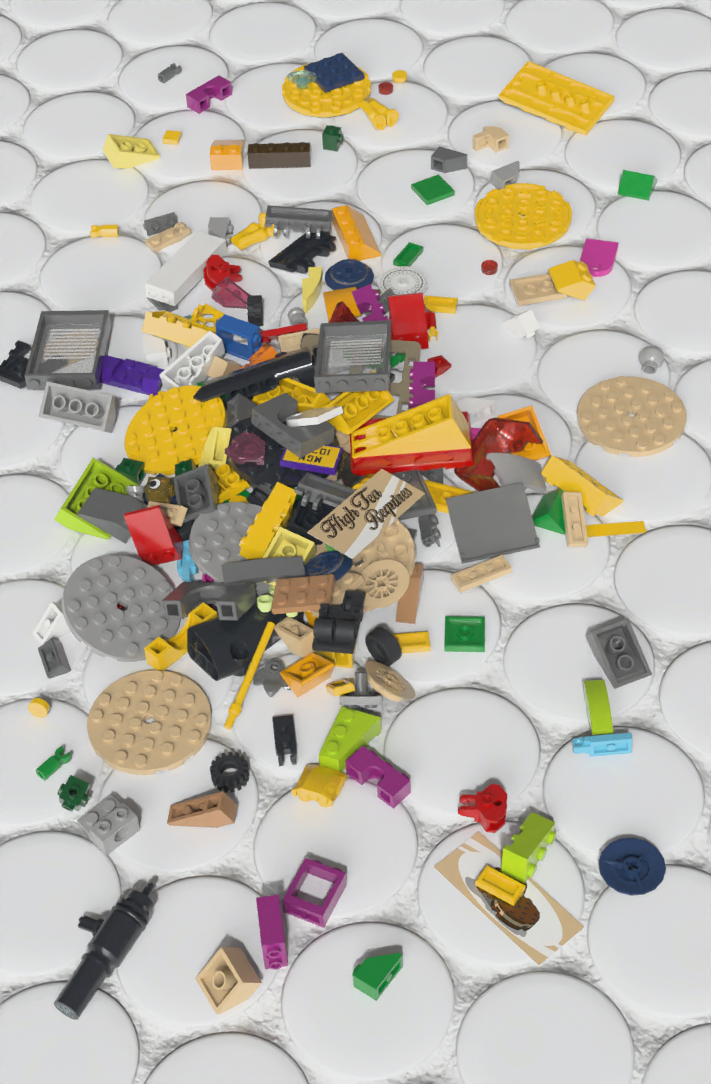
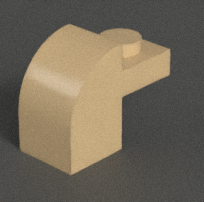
[473,126,509,153]

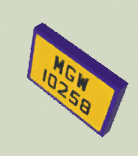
[280,445,343,475]

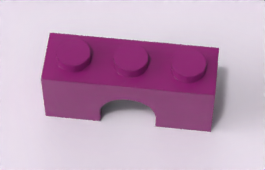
[186,75,232,114]
[352,284,389,321]
[409,362,435,408]
[345,746,411,809]

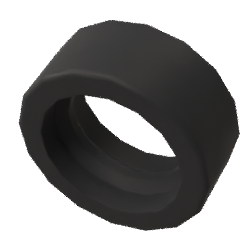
[365,627,402,667]

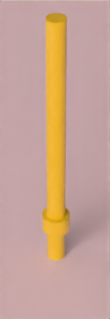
[224,622,275,730]

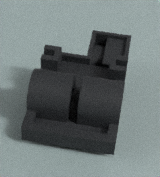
[312,590,366,654]

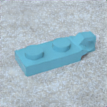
[177,540,198,582]
[572,733,632,757]

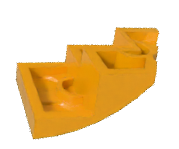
[323,287,362,323]

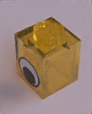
[144,477,175,504]

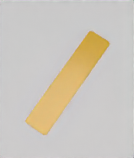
[586,521,646,537]

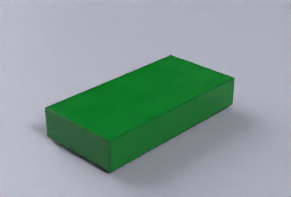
[393,242,424,267]

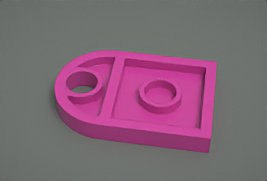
[580,238,619,277]

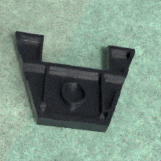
[0,340,68,389]

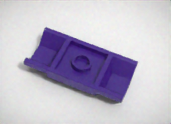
[99,355,165,396]

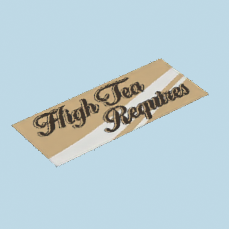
[307,469,425,559]

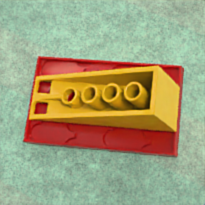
[350,394,475,476]

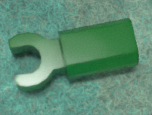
[36,746,72,781]

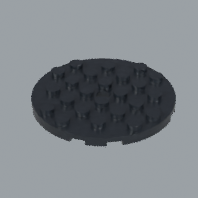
[228,411,339,490]

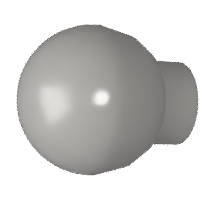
[640,345,665,374]

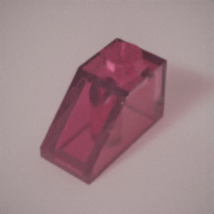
[211,277,250,309]

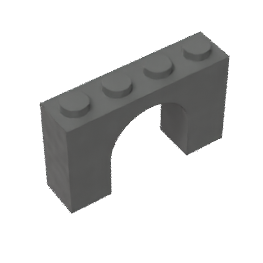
[251,393,335,458]
[162,582,257,620]

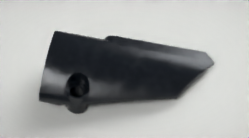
[193,347,315,402]
[187,602,303,681]

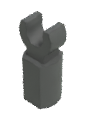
[158,63,182,83]

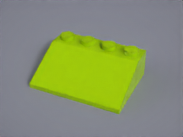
[54,457,140,540]

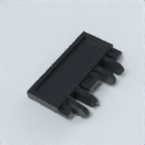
[268,231,336,274]

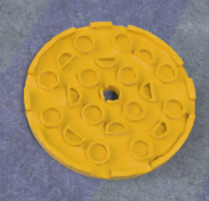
[282,63,371,117]
[475,183,572,250]
[124,385,227,476]

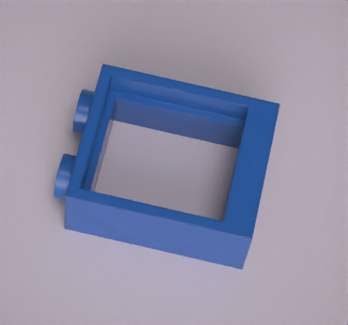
[215,314,262,361]

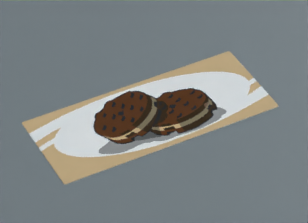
[434,832,584,965]

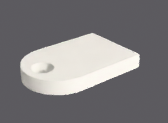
[286,406,343,427]

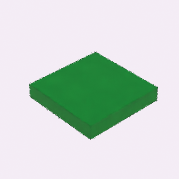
[411,174,455,205]
[444,616,485,652]

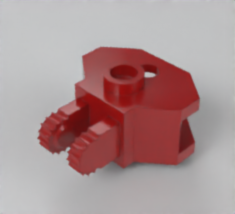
[203,255,242,292]
[457,784,508,833]

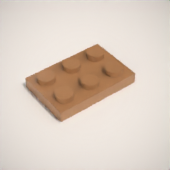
[271,574,336,614]

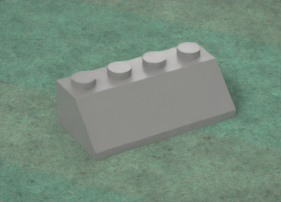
[39,382,116,433]

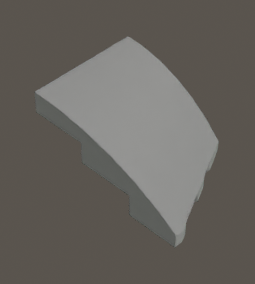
[486,453,546,495]

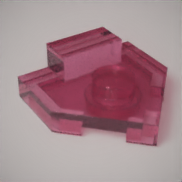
[225,431,265,465]

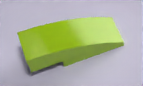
[584,680,613,735]

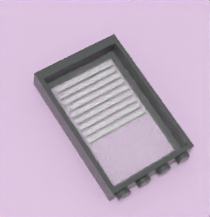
[24,310,111,390]
[314,320,392,393]

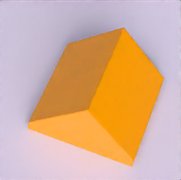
[280,652,334,698]

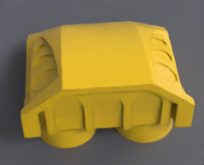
[213,464,250,504]
[291,764,347,807]

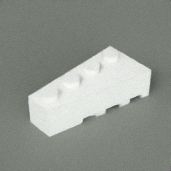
[159,331,225,390]

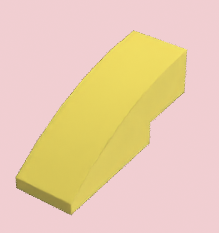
[302,267,323,313]
[198,426,231,471]

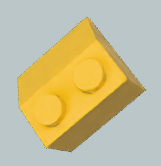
[548,260,596,301]

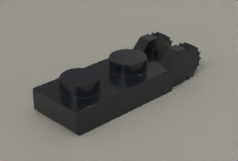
[272,715,297,767]

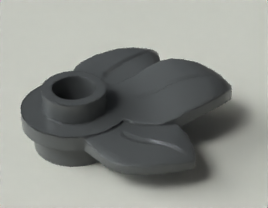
[253,659,291,697]

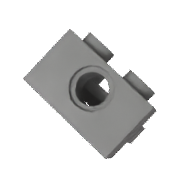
[77,795,140,856]

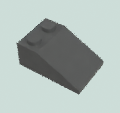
[173,464,219,523]
[77,488,147,544]
[586,618,652,689]

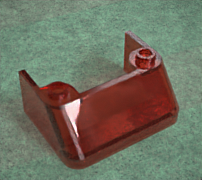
[454,418,544,492]

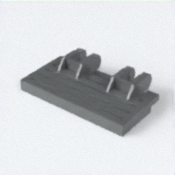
[265,205,332,239]
[294,473,356,510]

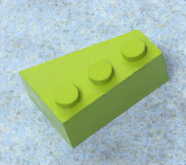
[319,706,382,772]
[501,812,557,884]

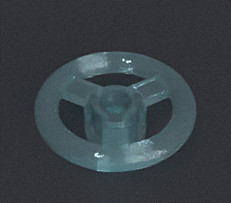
[287,71,317,89]

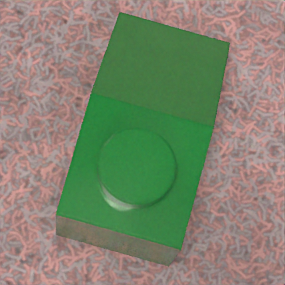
[352,953,403,1001]

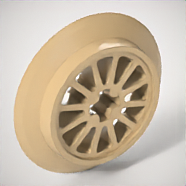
[355,559,410,608]
[365,661,415,702]

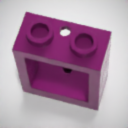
[282,858,347,928]
[256,895,288,970]

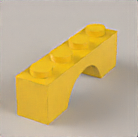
[144,602,218,671]

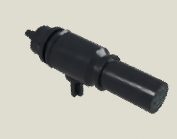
[54,882,155,1020]

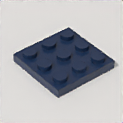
[304,53,364,93]

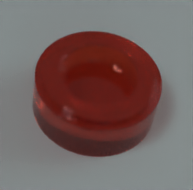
[378,82,393,95]
[481,260,498,275]

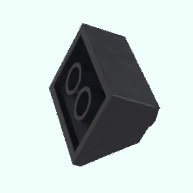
[284,492,336,545]

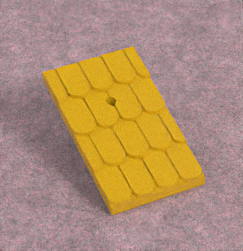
[499,61,615,135]

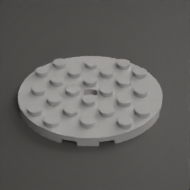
[189,502,286,595]
[62,555,180,662]

